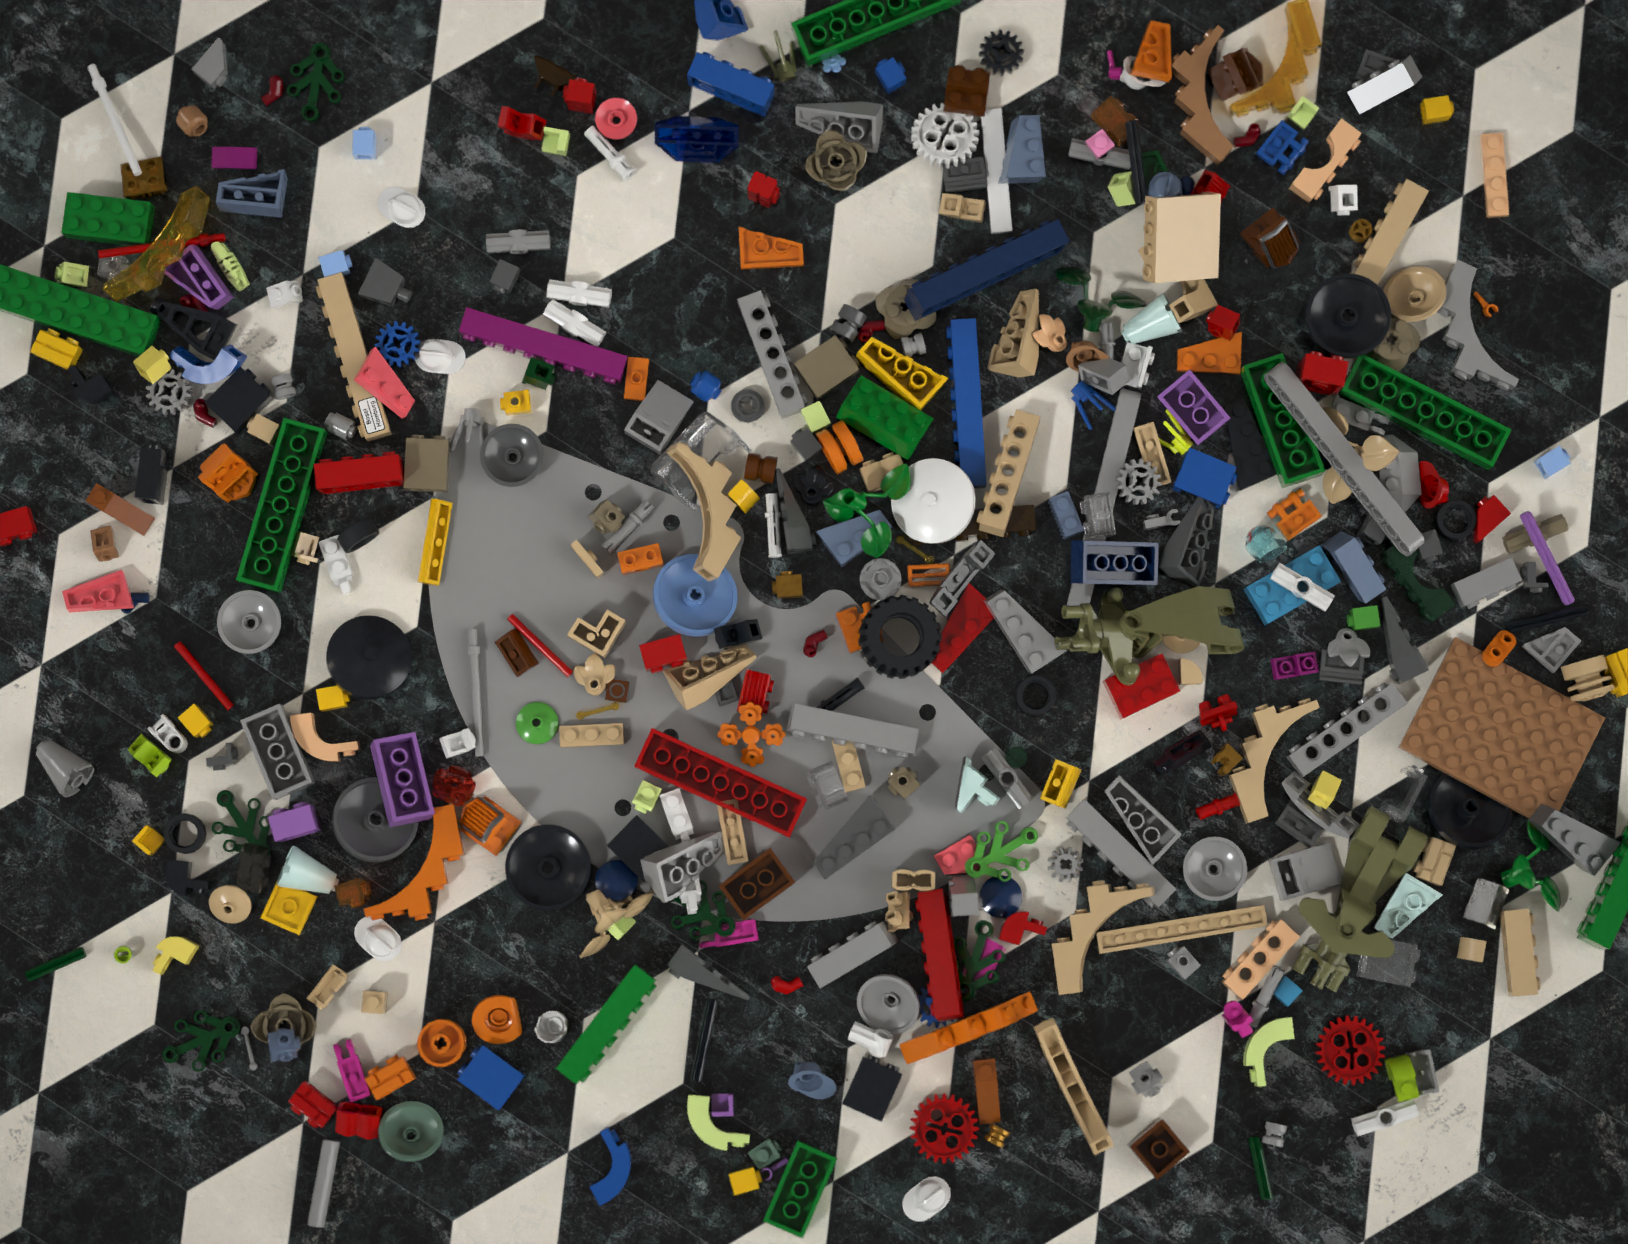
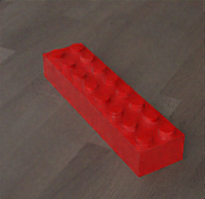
[634,728,807,838]

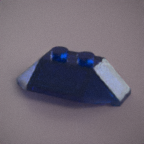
[654,116,739,163]

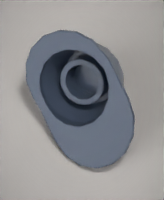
[1144,172,1182,204]
[788,1062,836,1099]

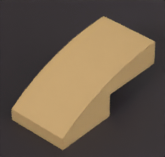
[939,193,986,223]

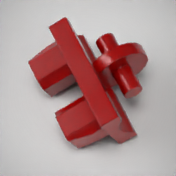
[1199,694,1238,732]

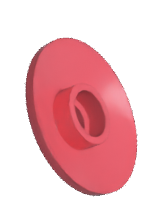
[595,98,637,140]

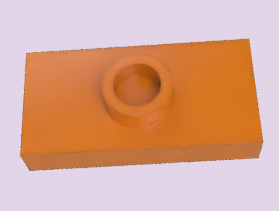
[624,357,649,401]

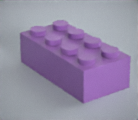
[370,732,435,828]

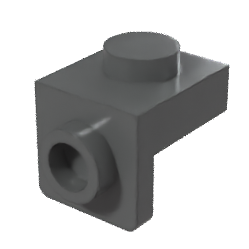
[1520,562,1549,593]
[206,743,238,771]

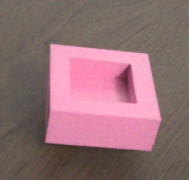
[1085,129,1115,159]

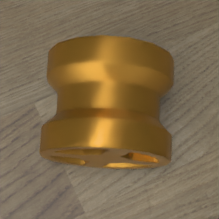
[1349,219,1372,243]
[984,1123,1010,1148]

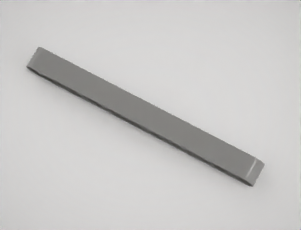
[1264,362,1425,556]
[1067,388,1142,606]

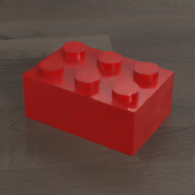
[1295,351,1349,396]
[1103,653,1180,720]

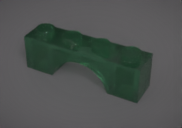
[1382,545,1455,622]

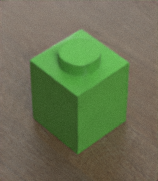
[1347,605,1380,631]

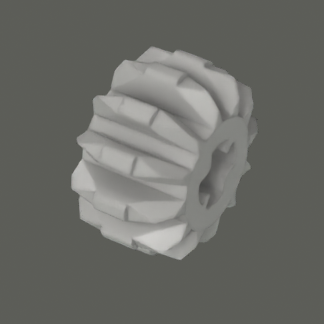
[1047,847,1083,882]

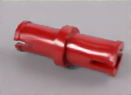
[1195,793,1240,821]

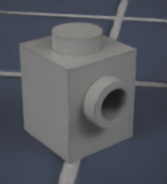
[1166,946,1201,980]

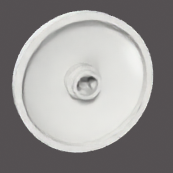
[891,458,976,544]

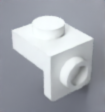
[267,281,303,308]
[439,728,476,759]

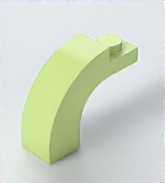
[1243,1017,1295,1087]
[687,1094,750,1151]

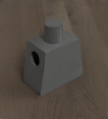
[358,258,412,306]

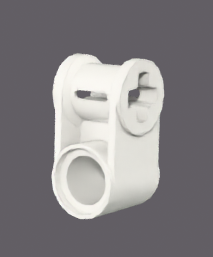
[147,714,188,753]

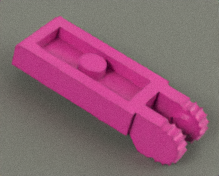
[697,919,759,948]
[333,1039,372,1102]

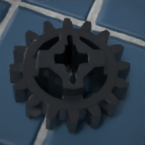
[979,29,1024,76]

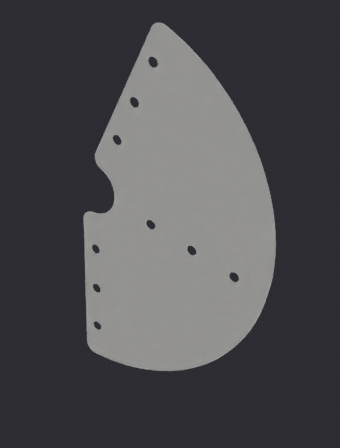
[429,422,1045,922]

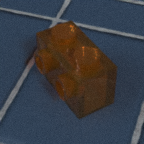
[1091,96,1139,147]
[334,878,372,908]

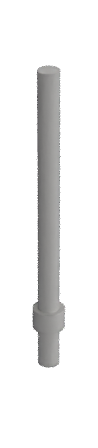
[467,629,484,757]

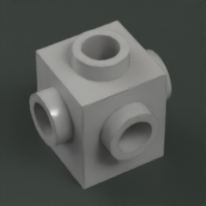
[1129,1061,1164,1098]

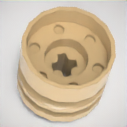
[1561,655,1614,702]

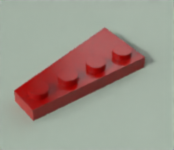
[931,583,994,674]

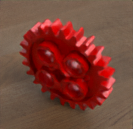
[1315,1015,1385,1085]
[909,1093,979,1164]

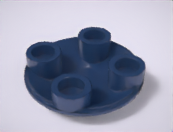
[595,860,638,902]
[980,875,1022,918]

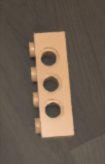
[1222,919,1300,1000]

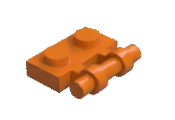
[1266,488,1322,542]
[835,602,884,654]

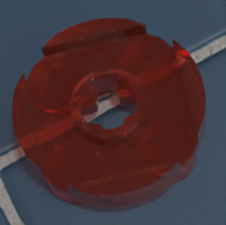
[432,766,476,806]

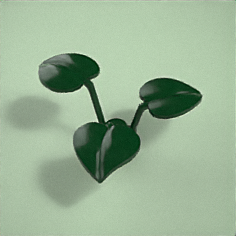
[1054,267,1147,332]

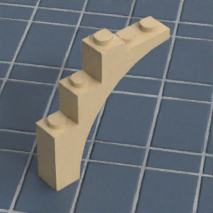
[666,442,741,581]
[1229,698,1320,824]
[1052,880,1155,995]
[1034,1018,1114,1155]

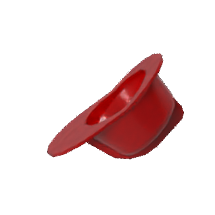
[1419,461,1449,509]

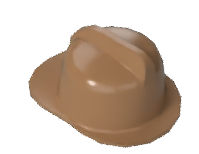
[1066,340,1110,373]

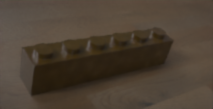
[908,505,1036,545]

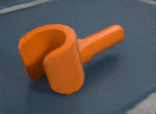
[1473,291,1498,317]

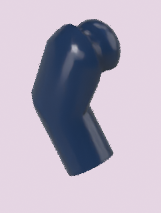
[1180,176,1195,195]
[121,592,150,614]

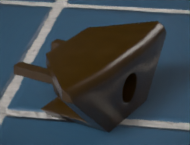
[534,55,578,97]

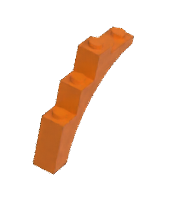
[364,804,465,921]
[899,991,1038,1064]

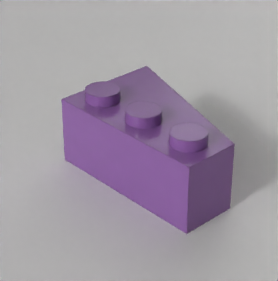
[158,244,234,310]

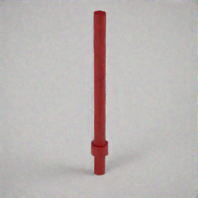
[98,233,225,259]

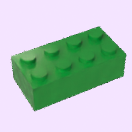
[61,192,155,246]
[836,375,934,460]
[763,1140,837,1239]

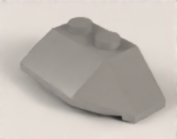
[1375,434,1421,513]

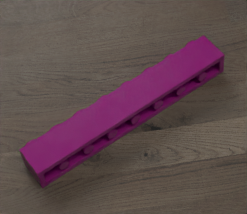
[459,307,628,385]

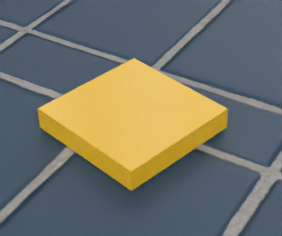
[260,880,318,935]

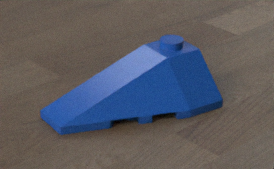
[694,0,748,41]

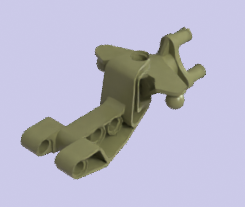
[1054,586,1244,686]
[1292,806,1428,992]

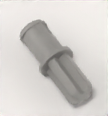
[1099,322,1116,360]

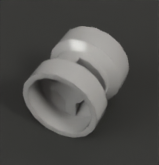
[901,333,926,357]
[271,373,297,400]
[1262,1121,1287,1147]

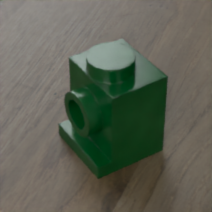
[522,357,556,390]

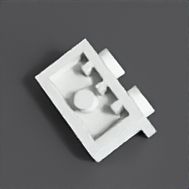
[1121,342,1155,390]

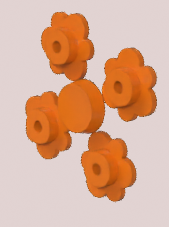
[717,702,786,767]

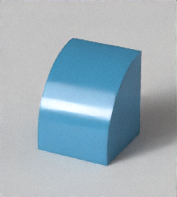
[1273,974,1302,1006]

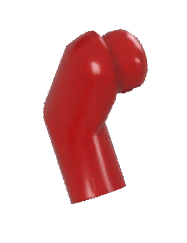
[771,976,804,994]

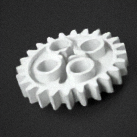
[911,103,979,169]

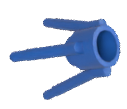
[1071,380,1116,430]

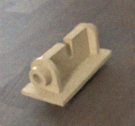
[307,964,348,1010]

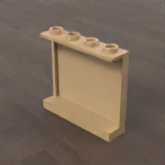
[1142,192,1221,283]

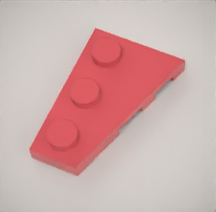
[354,347,415,418]

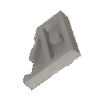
[1521,627,1581,673]

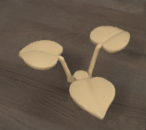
[1323,407,1399,504]
[579,889,653,958]

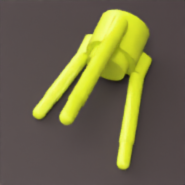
[1159,409,1193,455]

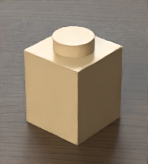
[247,414,281,446]
[361,990,388,1014]

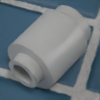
[324,412,357,440]

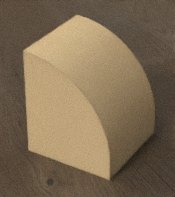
[1178,658,1203,685]
[1457,937,1486,962]

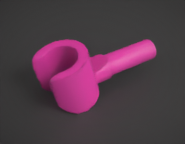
[1107,50,1121,80]

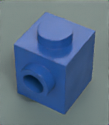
[875,58,906,94]

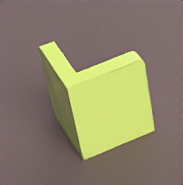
[1287,96,1319,130]
[542,127,570,156]
[1108,172,1136,207]
[801,401,831,435]
[608,907,636,940]

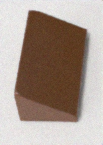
[495,629,539,677]

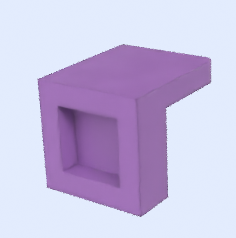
[712,1093,734,1117]

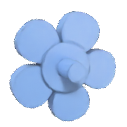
[823,54,846,72]

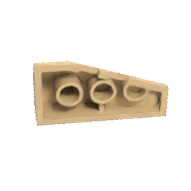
[987,289,1039,377]
[663,645,756,710]

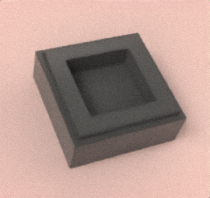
[715,680,739,707]

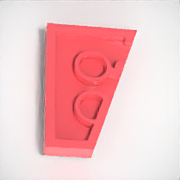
[62,570,134,613]

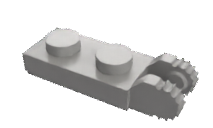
[1331,396,1390,436]

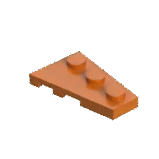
[1130,21,1172,82]
[739,227,804,270]
[1177,332,1242,374]

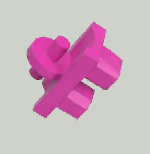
[1222,1001,1253,1038]

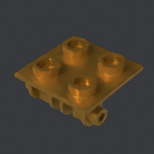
[121,156,168,200]

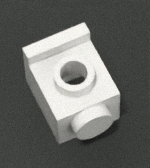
[1328,185,1358,216]

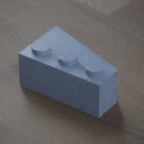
[998,115,1046,184]
[216,169,288,218]
[816,510,892,567]
[1320,531,1386,604]

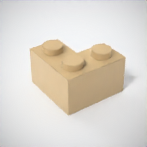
[567,610,627,658]

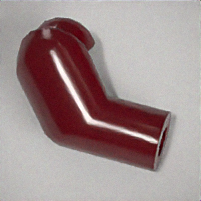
[1233,123,1261,148]
[180,294,208,312]
[857,320,885,342]
[803,629,828,658]

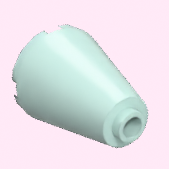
[1121,293,1182,344]
[277,846,339,894]

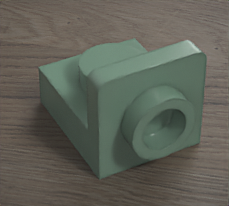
[748,1138,782,1171]

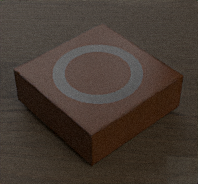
[605,679,629,703]

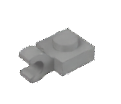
[1142,509,1181,531]

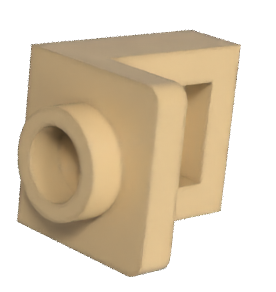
[291,531,319,565]

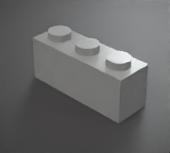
[1450,557,1522,609]

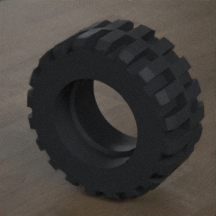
[858,595,942,679]

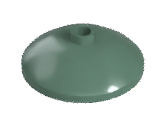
[378,1101,443,1161]

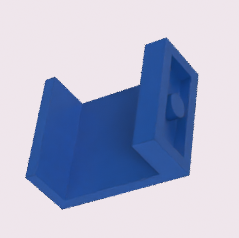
[1172,448,1238,509]
[457,1044,525,1111]

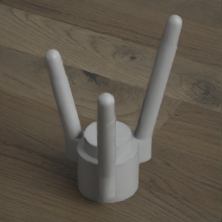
[450,408,484,451]

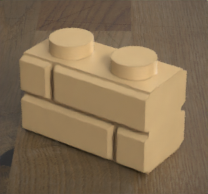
[1413,837,1456,886]

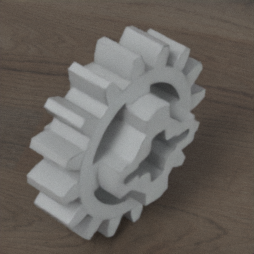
[146,369,193,415]
[1115,459,1162,505]

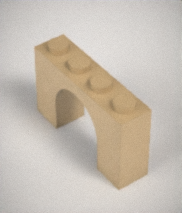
[1138,247,1218,323]

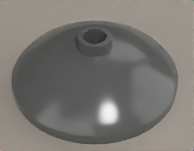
[480,424,544,487]

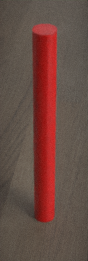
[507,614,573,678]
[174,641,234,711]

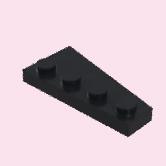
[1223,397,1277,491]

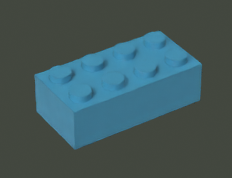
[1243,545,1341,626]

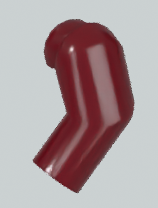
[261,75,283,106]
[193,398,218,428]

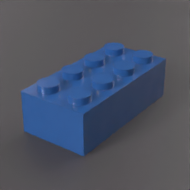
[687,52,775,117]

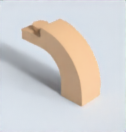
[290,713,361,762]

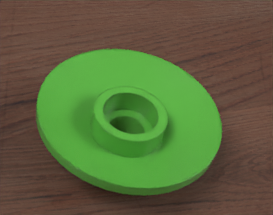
[516,702,558,744]

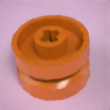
[816,420,864,475]
[417,1019,467,1067]

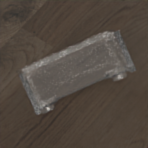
[650,412,752,511]

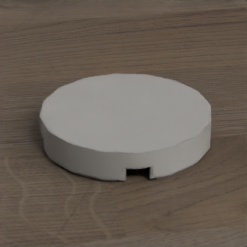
[859,558,902,601]

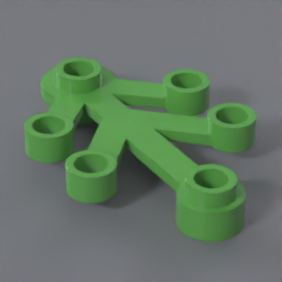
[965,821,1038,882]

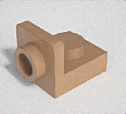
[90,525,119,562]

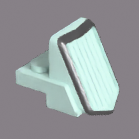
[955,756,1001,813]

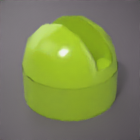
[114,945,132,964]

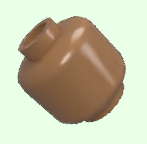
[176,105,208,136]

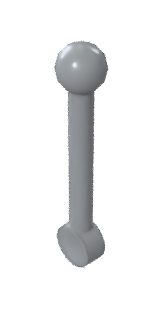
[241,1027,257,1071]

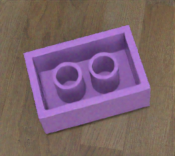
[1157,369,1231,446]

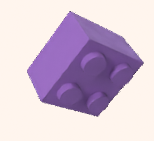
[268,802,322,843]

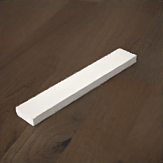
[981,108,1012,234]

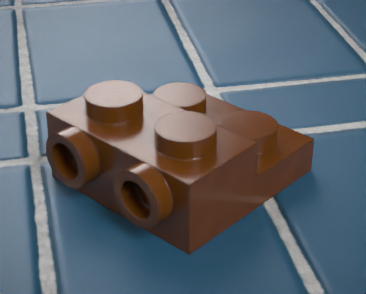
[943,65,990,117]

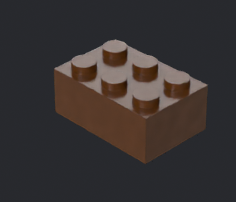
[719,848,796,920]

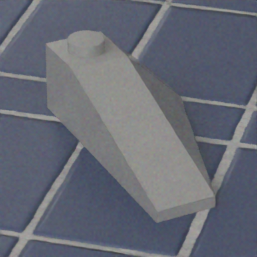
[640,830,725,903]

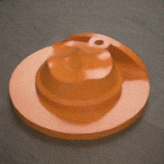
[472,995,522,1044]

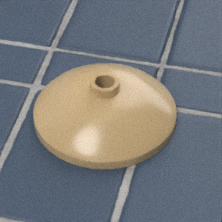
[1383,266,1447,322]

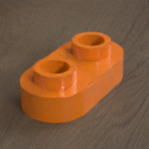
[1482,630,1516,667]

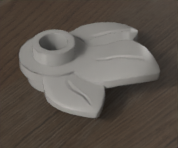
[1328,628,1370,667]

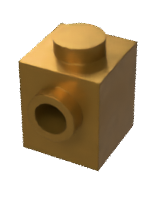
[772,571,803,599]

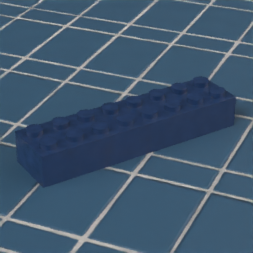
[904,219,1070,321]

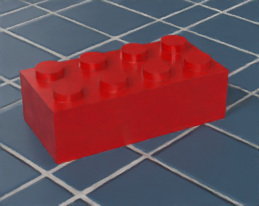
[314,452,404,495]

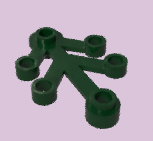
[287,42,345,122]
[212,790,271,863]
[668,880,736,941]
[954,920,1006,1002]
[162,1010,241,1072]

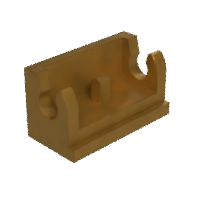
[1211,743,1243,777]

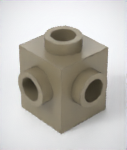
[588,499,625,534]
[887,767,920,800]

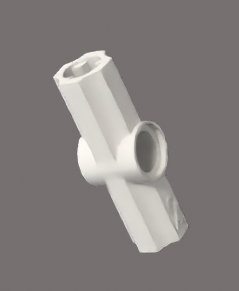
[546,279,612,308]
[543,299,606,347]
[1270,563,1335,612]
[1351,1099,1419,1136]

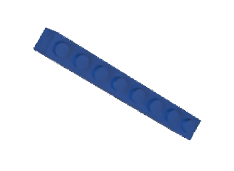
[946,318,987,489]

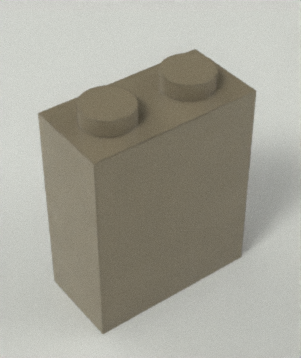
[794,335,860,401]
[404,435,450,492]

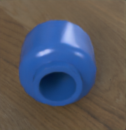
[689,370,722,402]

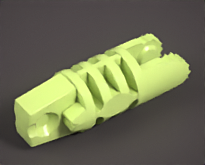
[210,241,250,291]

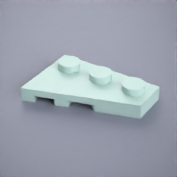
[1373,873,1442,939]

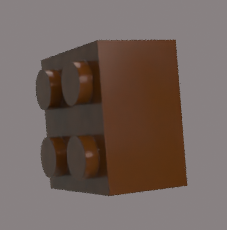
[1127,1117,1190,1180]

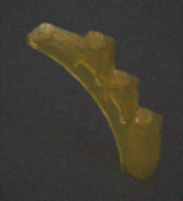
[1228,0,1322,118]
[102,186,210,302]

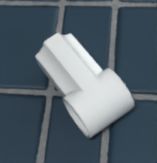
[848,1021,893,1058]

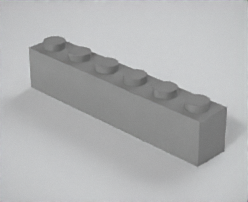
[787,704,919,758]
[1066,799,1176,908]

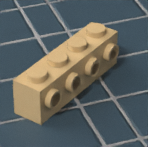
[1499,909,1541,997]

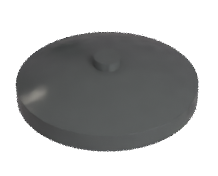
[332,777,418,862]

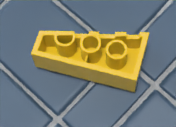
[856,337,948,410]

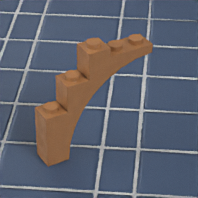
[1171,25,1234,166]

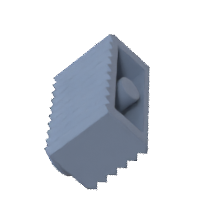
[1048,491,1084,540]

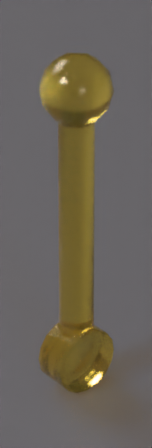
[896,536,934,564]
[576,702,619,720]

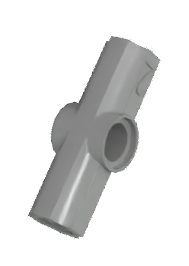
[1068,138,1131,170]
[486,230,551,254]
[981,747,1034,810]

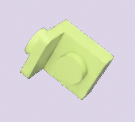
[55,262,89,288]
[632,780,662,814]

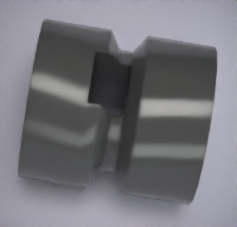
[829,304,867,343]

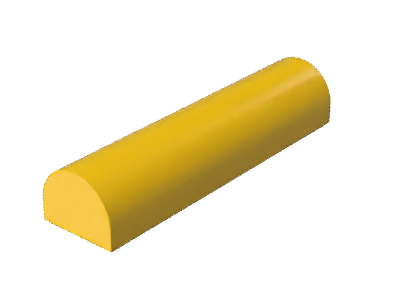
[417,499,453,586]

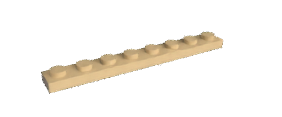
[1096,905,1268,954]

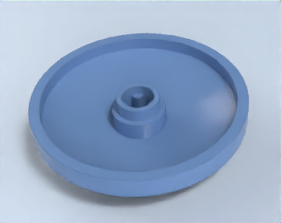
[652,554,737,637]

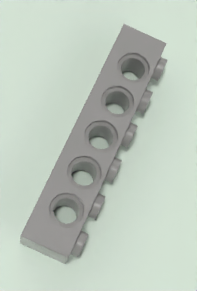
[737,290,808,419]
[1286,683,1408,777]

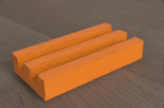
[907,563,950,587]

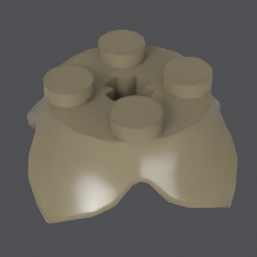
[805,129,867,191]
[875,279,936,339]
[1366,315,1421,372]
[250,994,317,1052]

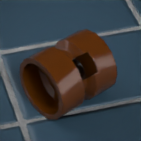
[744,452,778,484]

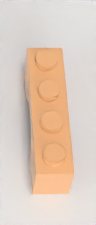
[1289,118,1362,203]

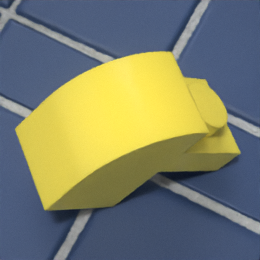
[152,937,200,975]

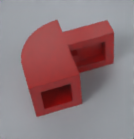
[497,106,547,140]
[998,912,1047,945]

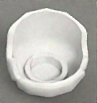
[535,1011,569,1043]

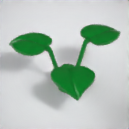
[823,464,911,558]
[1501,820,1561,912]

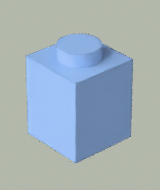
[353,127,376,159]
[318,250,353,277]
[1534,446,1571,479]

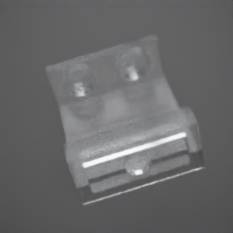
[1380,765,1428,823]
[1356,940,1420,987]

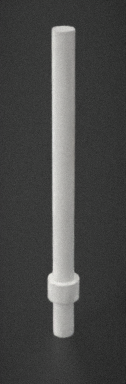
[88,64,142,176]

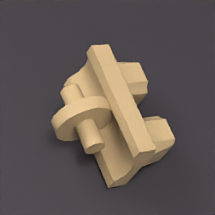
[885,891,913,933]

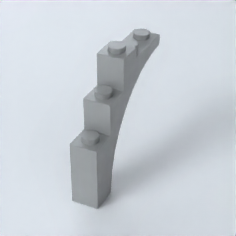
[1437,260,1519,391]

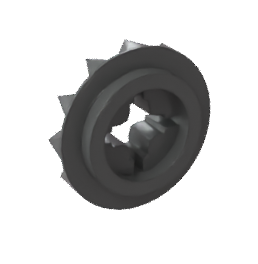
[731,389,765,423]

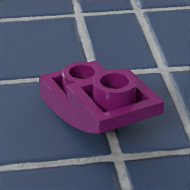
[212,147,257,170]
[1270,652,1319,680]

